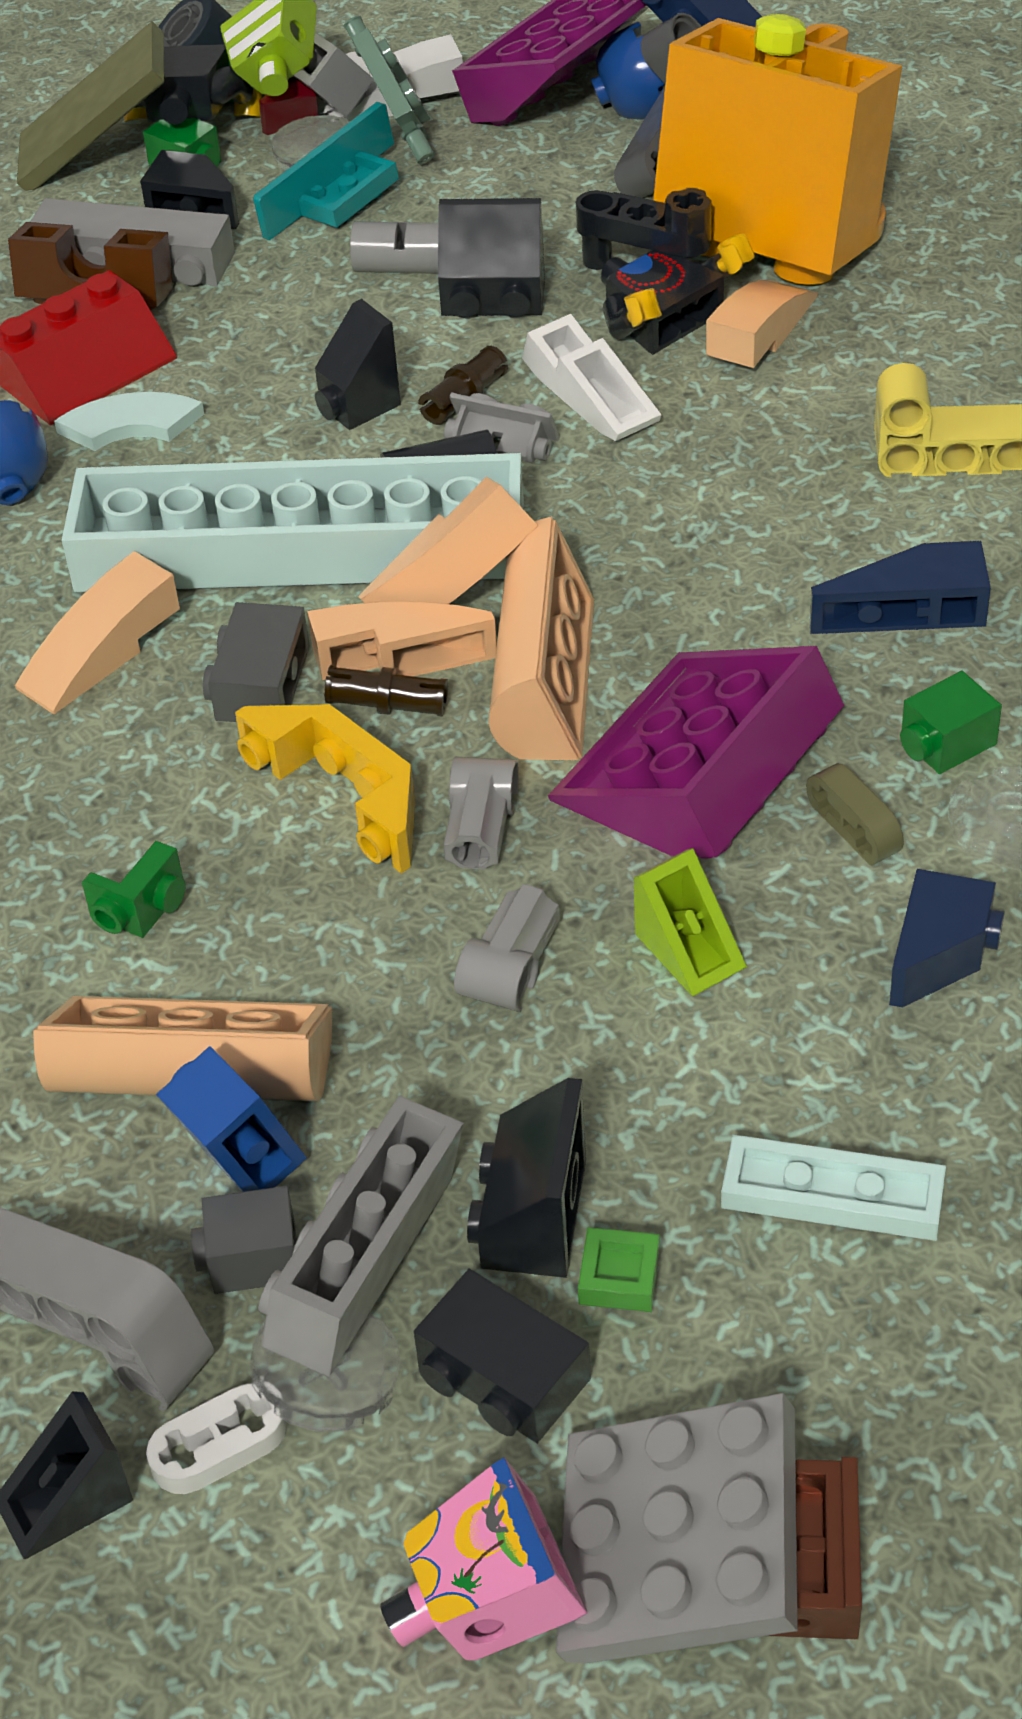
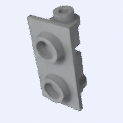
[444,393,560,463]

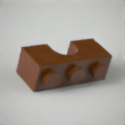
[8,222,173,310]

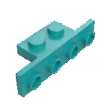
[253,102,399,240]

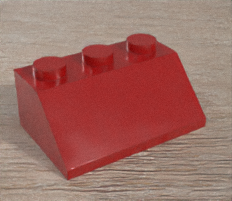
[0,270,177,426]

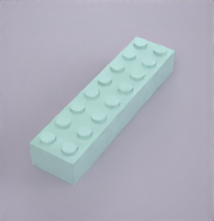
[62,453,524,592]

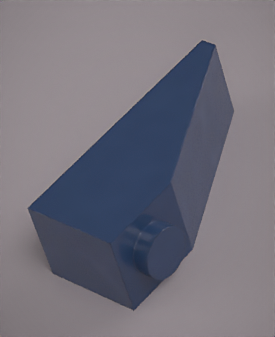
[809,541,991,634]

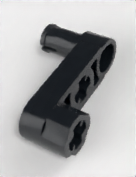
[575,188,712,270]

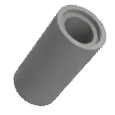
[350,221,438,274]

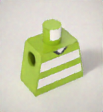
[220,0,317,96]

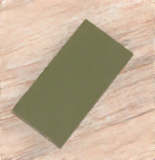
[17,21,164,191]

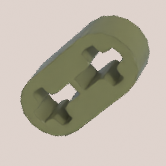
[806,763,904,866]

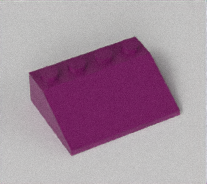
[452,0,649,126]
[548,646,844,859]

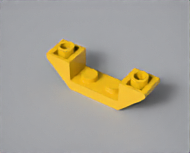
[235,704,415,874]

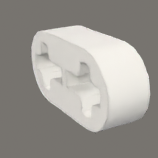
[146,1384,287,1494]

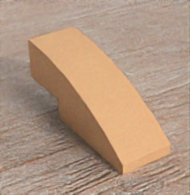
[706,280,818,368]
[358,477,538,604]
[15,551,180,714]
[307,602,497,680]

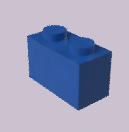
[156,1046,307,1192]

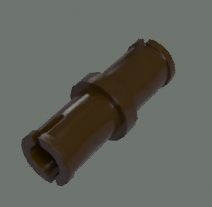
[418,345,508,425]
[324,665,448,717]

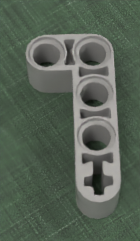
[0,1207,214,1411]

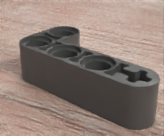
[614,13,702,198]

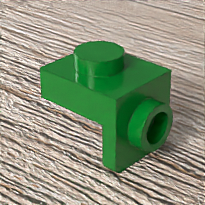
[82,841,186,938]

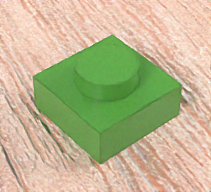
[578,1227,660,1312]

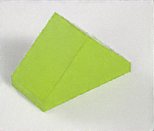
[633,848,747,996]

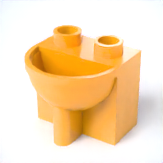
[653,18,902,285]

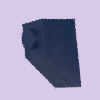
[889,869,1005,1008]

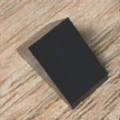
[0,1391,133,1559]

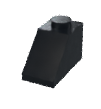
[140,150,239,229]
[315,299,401,431]

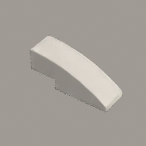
[326,34,463,127]
[522,314,661,441]

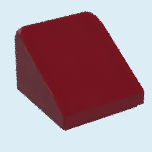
[259,77,319,135]

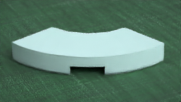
[54,392,205,451]

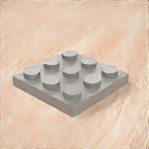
[556,1393,798,1663]

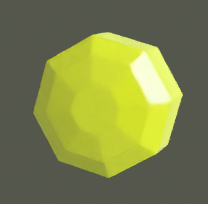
[754,14,806,56]

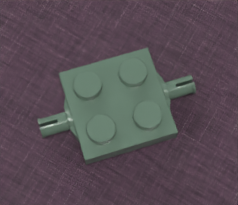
[344,16,435,164]

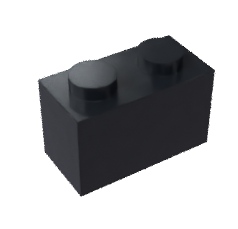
[413,1268,591,1444]

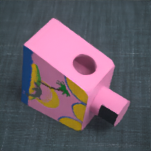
[380,1457,587,1661]

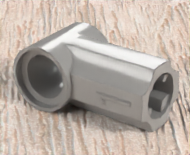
[444,756,519,869]
[454,884,560,1012]

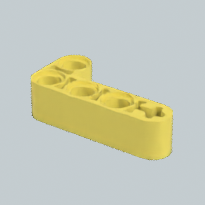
[874,363,1022,477]

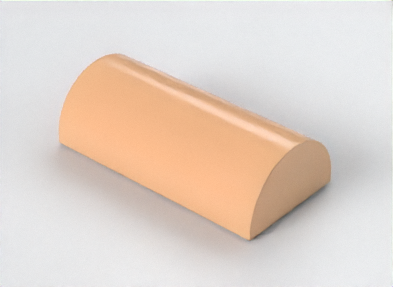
[489,516,594,760]
[33,996,332,1101]

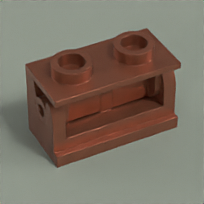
[768,1457,862,1639]

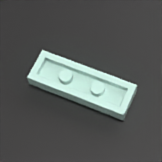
[721,1135,946,1241]

